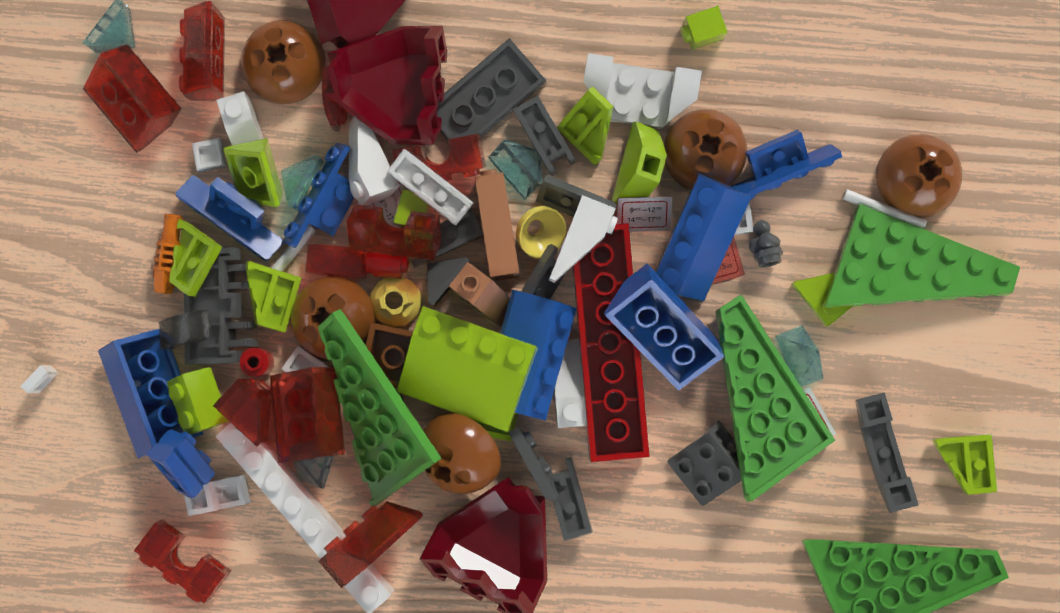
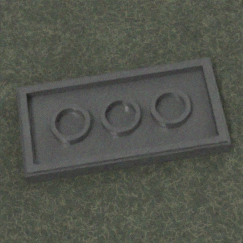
[437,38,546,155]

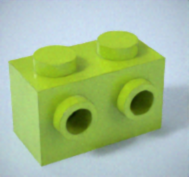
[167,367,229,435]

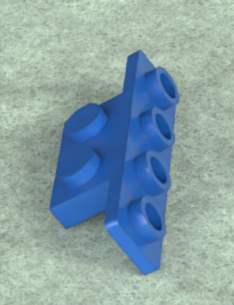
[730,129,842,200]
[284,143,354,248]
[176,176,284,262]

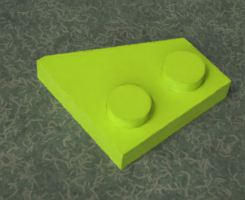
[557,86,614,166]
[169,219,222,297]
[245,261,301,333]
[791,273,852,327]
[933,434,997,495]

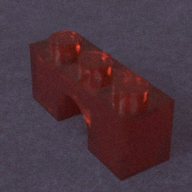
[392,133,486,184]
[346,204,441,260]
[134,519,232,603]

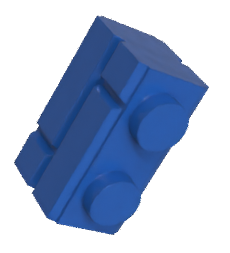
[147,429,215,499]

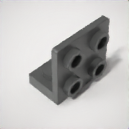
[667,420,741,506]

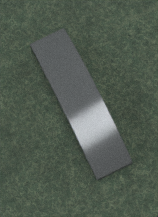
[856,392,919,513]

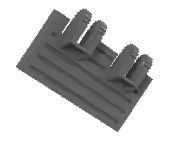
[184,247,258,365]

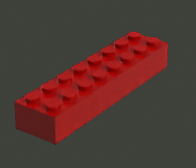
[572,223,650,462]

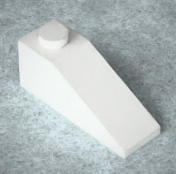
[216,91,264,145]
[349,116,400,207]
[549,195,618,283]
[554,339,587,428]

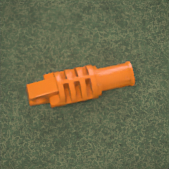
[153,214,183,294]

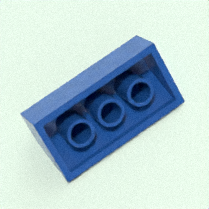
[655,173,752,301]
[604,264,724,391]
[500,290,577,421]
[98,327,203,459]

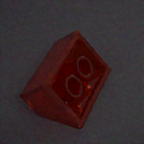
[179,1,225,101]
[83,44,182,153]
[270,367,345,463]
[213,378,279,447]
[318,501,424,589]

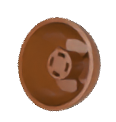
[241,20,326,104]
[664,109,748,190]
[876,134,963,218]
[291,276,375,361]
[423,413,501,494]

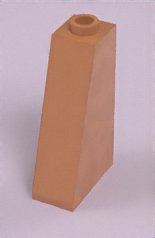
[475,169,520,281]
[449,262,510,328]

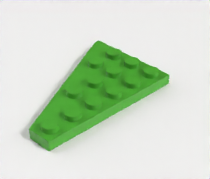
[824,204,1020,308]
[715,294,835,502]
[318,309,441,508]
[802,538,1009,613]

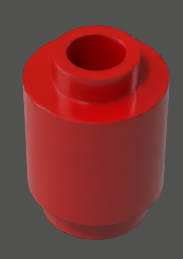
[366,248,409,279]
[240,348,274,377]

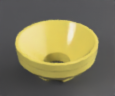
[516,206,566,258]
[370,277,422,328]

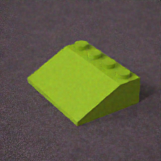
[397,306,538,432]

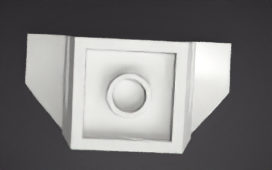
[583,53,702,129]

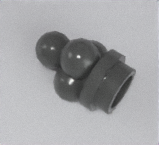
[749,220,783,268]

